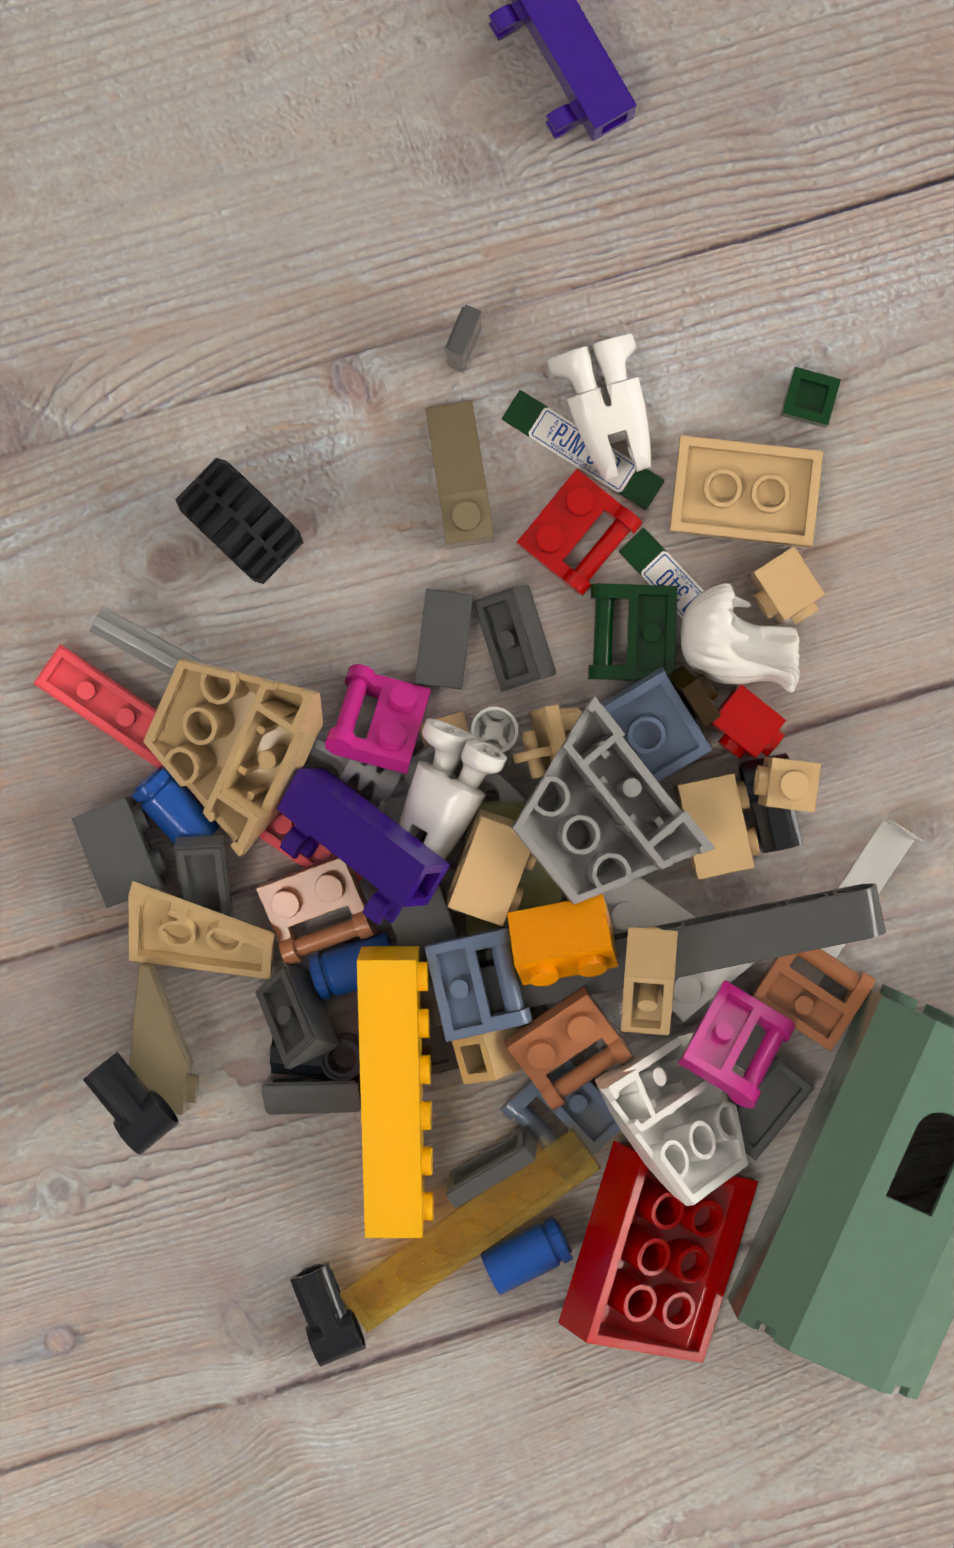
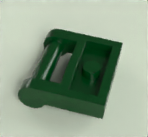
[588,583,678,681]

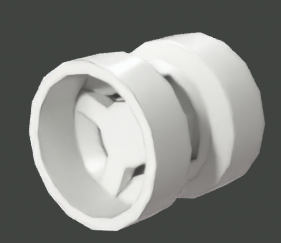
[471,707,518,753]

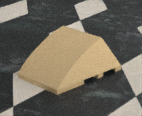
[143,658,323,857]

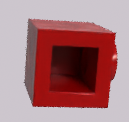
[709,684,787,759]

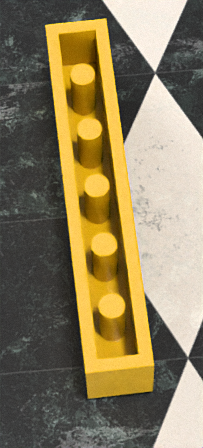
[357,946,434,1238]

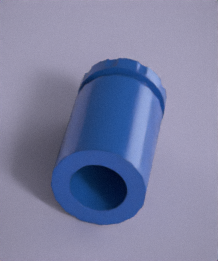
[131,766,220,843]
[309,932,390,1001]
[480,1216,573,1295]

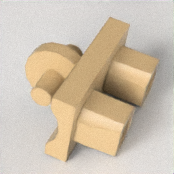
[512,704,582,779]

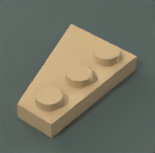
[128,881,275,979]

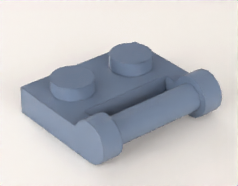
[424,926,532,1042]
[500,1059,620,1179]

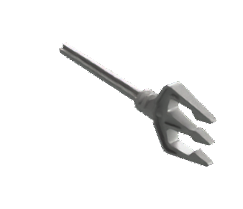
[89,606,528,882]

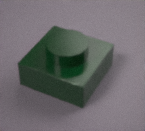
[780,367,841,428]

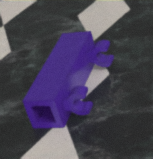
[489,0,637,141]
[277,768,450,924]

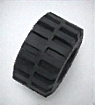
[175,458,304,584]

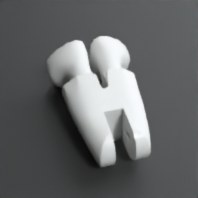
[547,334,651,481]
[398,718,507,860]

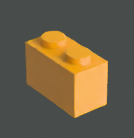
[507,894,619,986]

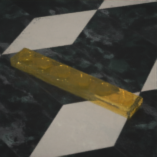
[340,1127,601,1333]

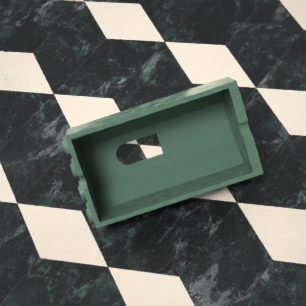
[727,984,954,1400]

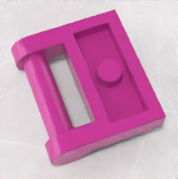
[325,664,431,774]
[678,980,795,1108]

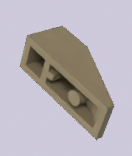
[425,401,494,549]
[129,963,199,1115]

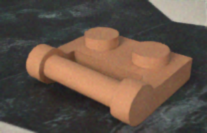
[256,856,377,965]
[750,949,875,1052]
[504,987,634,1111]

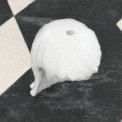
[680,583,800,692]

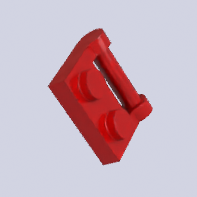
[516,469,643,597]

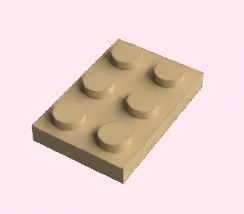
[669,435,824,548]

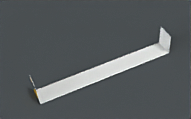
[735,819,923,1083]

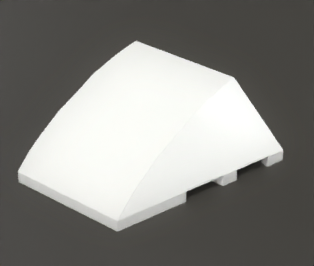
[595,1023,748,1206]

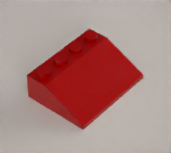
[558,1140,758,1363]

